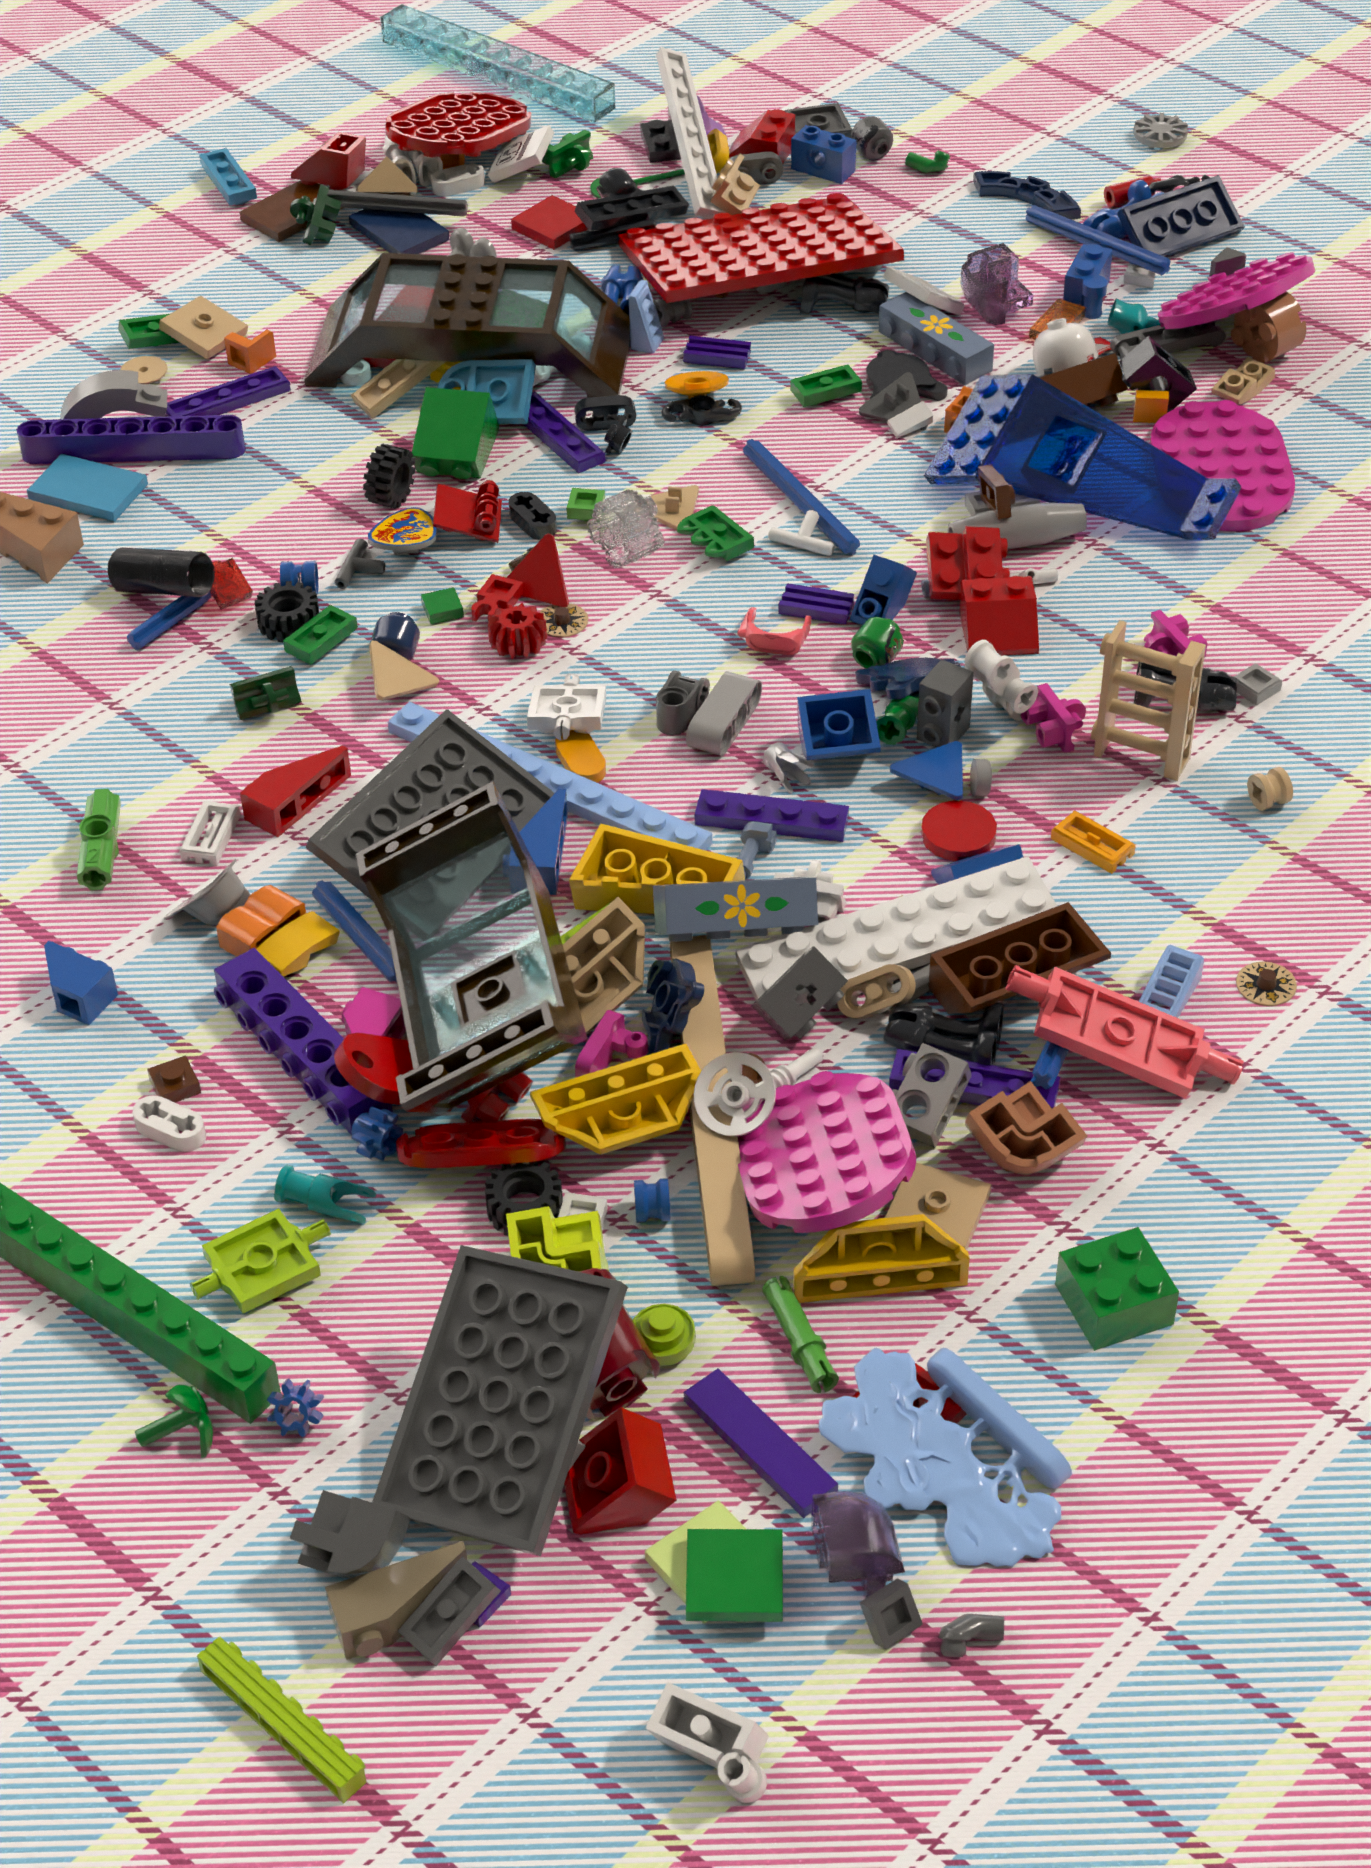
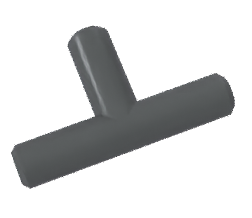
[335,538,386,589]

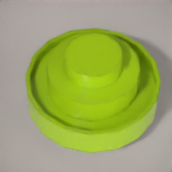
[633,1303,696,1366]

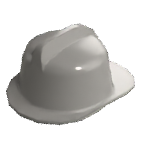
[163,859,250,925]

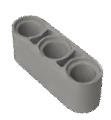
[686,671,762,756]

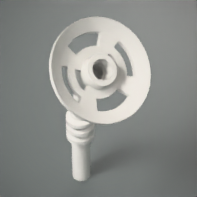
[694,1048,823,1137]

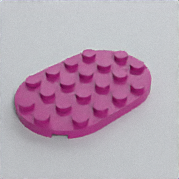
[1157,252,1315,329]
[1150,400,1295,532]
[737,1071,916,1233]

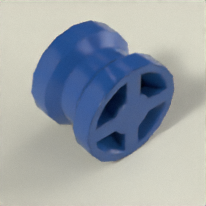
[634,1178,671,1223]

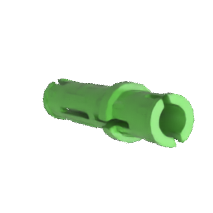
[762,1276,839,1393]

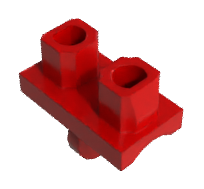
[460,1072,533,1122]

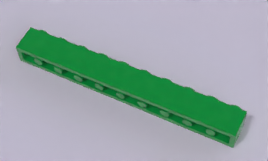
[0,1183,281,1424]

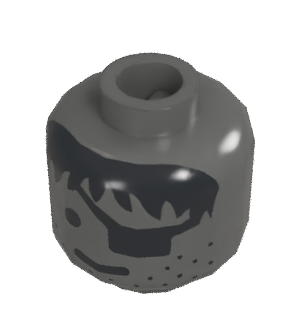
[851,116,894,160]

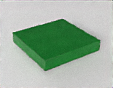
[686,1529,783,1622]

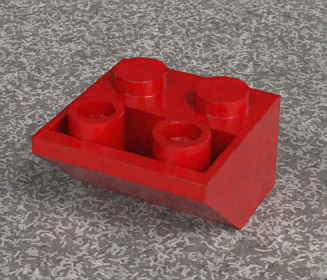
[291,132,366,190]

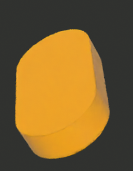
[555,730,606,783]

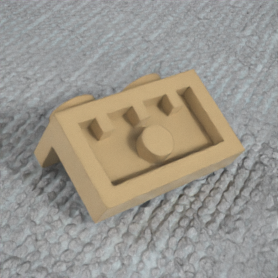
[710,154,760,215]

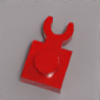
[471,574,524,623]

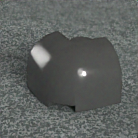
[289,1490,411,1578]

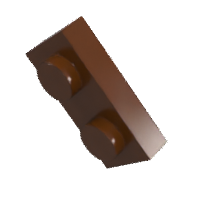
[978,464,1015,520]

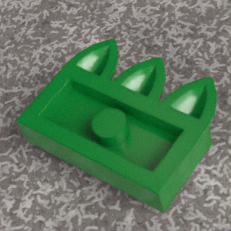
[677,505,754,561]

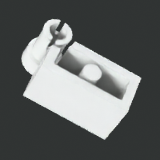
[646,1682,769,1803]

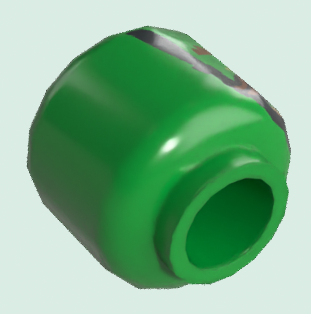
[851,617,904,669]

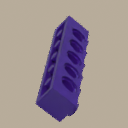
[214,948,393,1136]

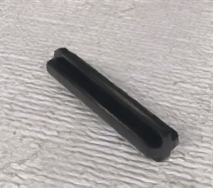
[570,219,656,251]

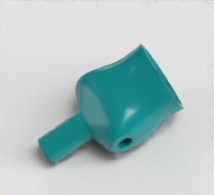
[1108,298,1160,334]

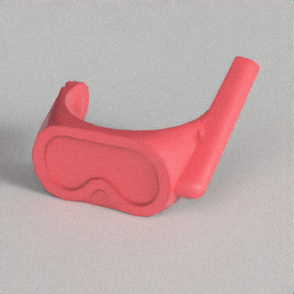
[737,607,811,655]

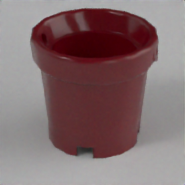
[580,1268,660,1419]

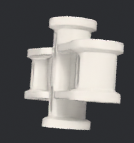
[965,640,1038,721]

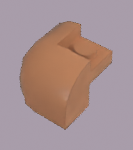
[965,1081,1088,1175]

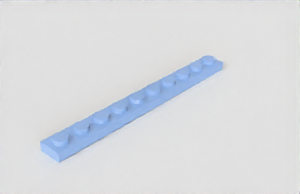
[387,701,712,850]

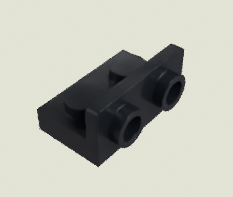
[640,107,681,163]

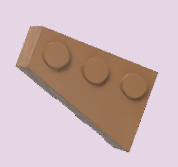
[0,491,84,584]

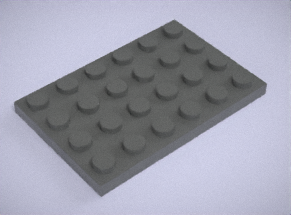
[306,709,554,943]
[372,1245,628,1557]

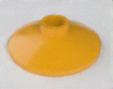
[665,371,729,399]

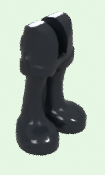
[800,273,889,314]
[1133,662,1237,711]
[883,1003,1004,1066]

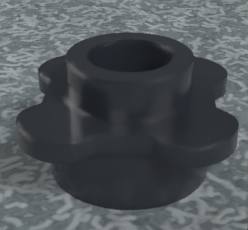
[604,418,633,455]

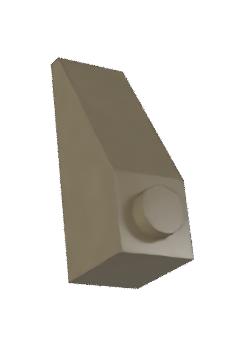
[325,1541,467,1660]

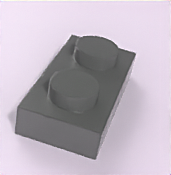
[398,1556,501,1666]

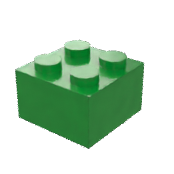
[1055,1227,1179,1351]

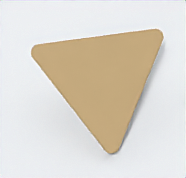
[630,485,699,530]
[369,641,439,701]

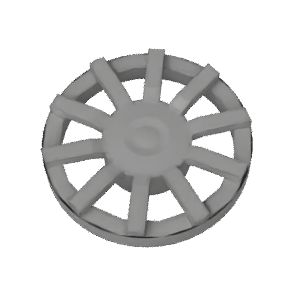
[1133,113,1188,148]

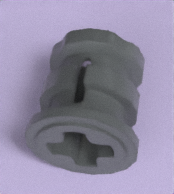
[653,299,692,327]

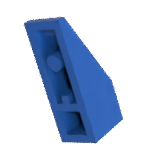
[503,789,568,895]

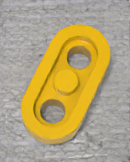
[707,129,729,174]

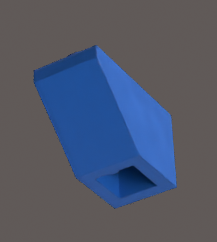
[849,555,917,625]
[44,941,118,1025]

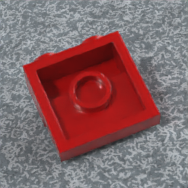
[926,526,1010,600]

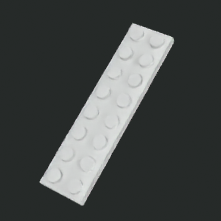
[735,856,1057,1005]

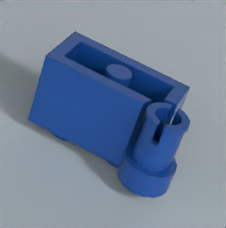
[1062,244,1113,319]

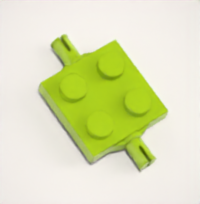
[190,1208,331,1314]

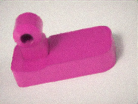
[575,1010,648,1078]

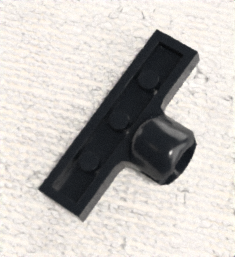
[574,168,689,231]

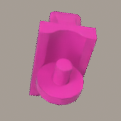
[1144,609,1208,657]
[1020,683,1086,753]

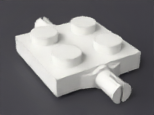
[527,673,606,740]

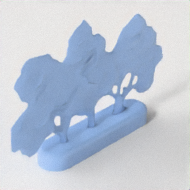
[819,1348,1072,1567]

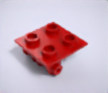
[432,480,502,543]

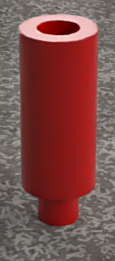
[1104,175,1161,208]

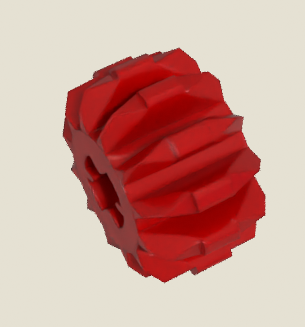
[488,602,547,660]

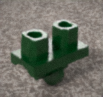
[290,184,342,245]
[229,666,302,720]

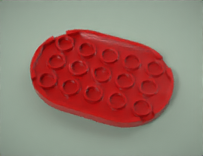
[385,92,531,158]

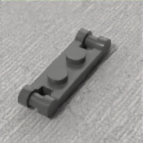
[1110,321,1226,360]

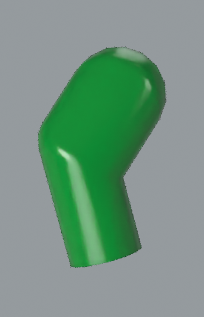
[905,150,950,173]

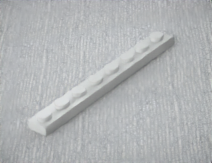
[656,47,726,219]

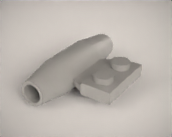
[948,484,1087,549]

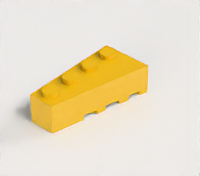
[569,823,745,914]

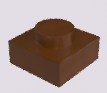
[147,1055,201,1103]

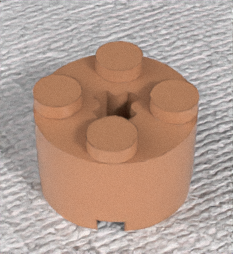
[1231,291,1306,363]

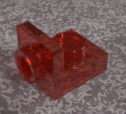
[210,558,253,610]

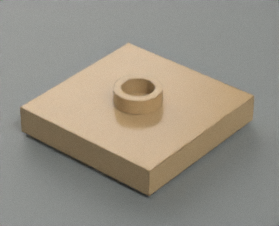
[159,295,248,359]
[885,1163,991,1250]

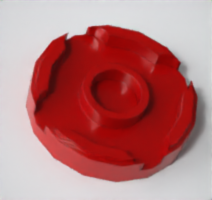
[921,800,997,861]

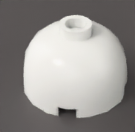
[1032,318,1098,375]

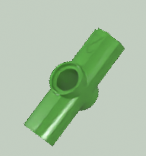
[77,789,121,891]

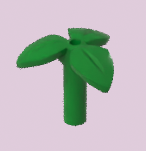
[135,1384,214,1458]

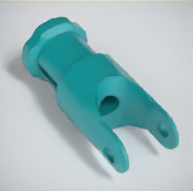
[274,1164,376,1223]

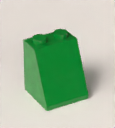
[412,387,500,479]

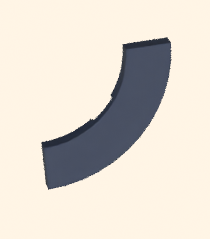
[973,171,1081,220]

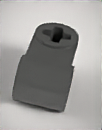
[656,670,710,735]

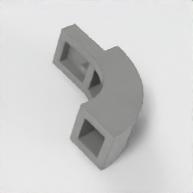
[60,370,167,419]

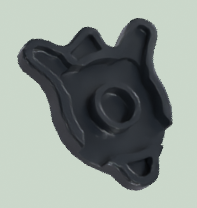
[866,350,948,401]

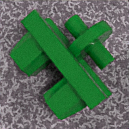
[542,129,593,178]

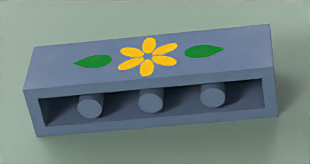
[879,292,994,385]
[653,877,818,942]

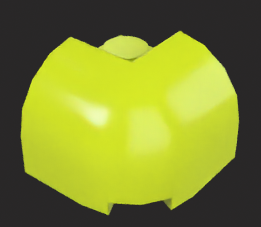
[506,1206,609,1272]

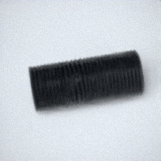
[107,547,215,597]

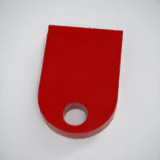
[334,1033,454,1112]

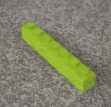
[197,1637,367,1804]

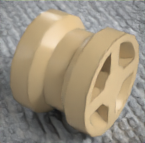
[1247,767,1293,811]

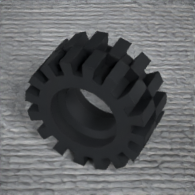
[363,443,416,509]
[254,581,319,643]
[485,1161,563,1236]

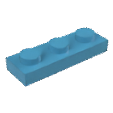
[199,148,257,206]

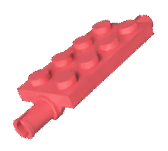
[1006,965,1244,1099]

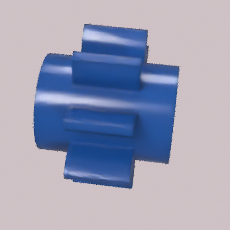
[352,1106,403,1161]
[267,1379,324,1437]

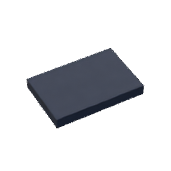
[349,209,450,254]

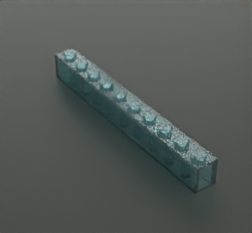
[380,4,615,123]

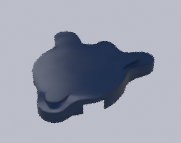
[855,657,961,699]
[642,958,705,1056]

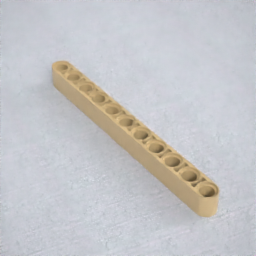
[670,935,755,1286]

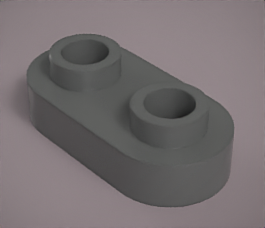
[730,152,784,185]

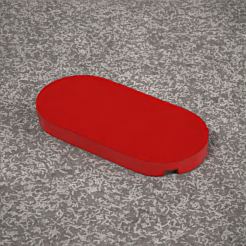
[396,1119,566,1168]

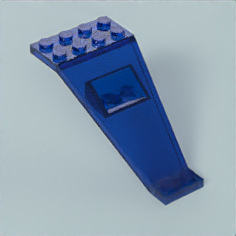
[924,374,1242,540]

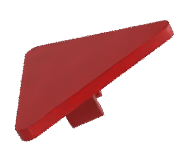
[507,533,569,608]

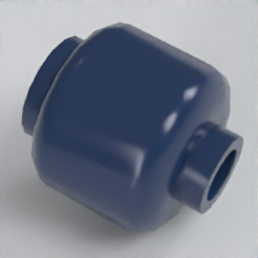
[370,612,420,661]

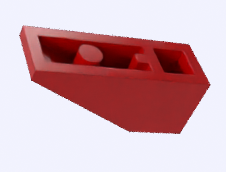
[240,745,351,837]

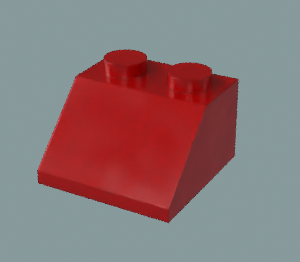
[729,109,795,172]
[959,576,1039,656]
[564,1407,677,1535]

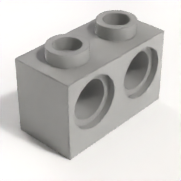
[892,1043,972,1148]

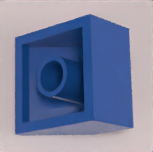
[797,689,881,760]

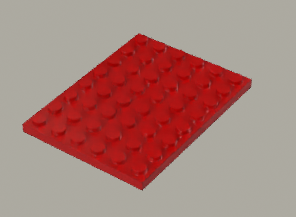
[618,193,904,303]

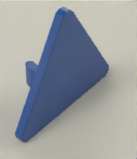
[890,741,963,800]

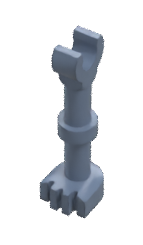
[736,821,777,880]

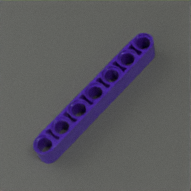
[16,415,246,464]

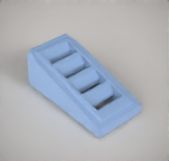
[629,280,664,354]
[1139,945,1204,1018]

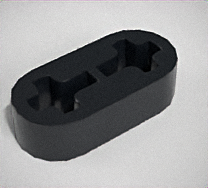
[574,395,637,431]
[508,492,557,540]

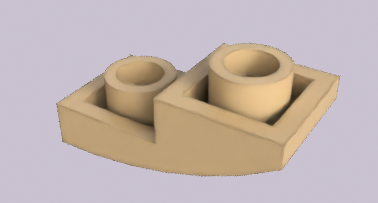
[1212,357,1275,405]

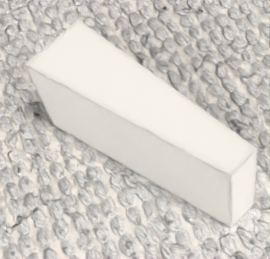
[887,401,933,439]

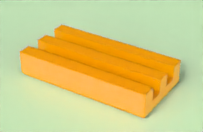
[1051,810,1136,874]

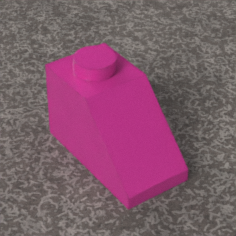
[342,987,406,1039]

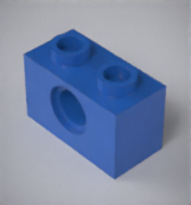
[791,125,856,184]

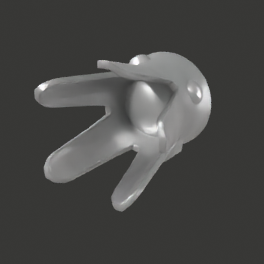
[763,742,814,794]

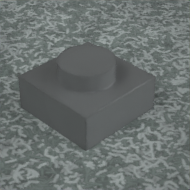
[860,1578,923,1649]

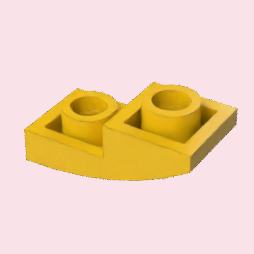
[256,911,340,977]

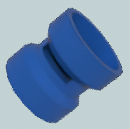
[280,560,319,595]

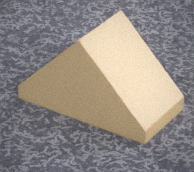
[355,156,417,196]

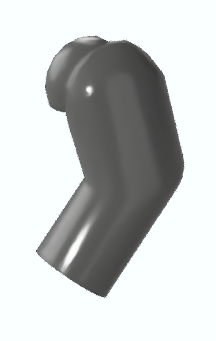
[938,1614,1004,1657]

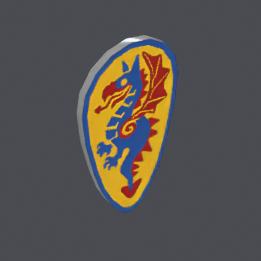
[368,507,437,554]

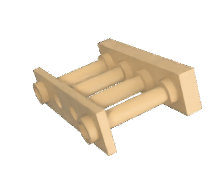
[1091,620,1206,781]

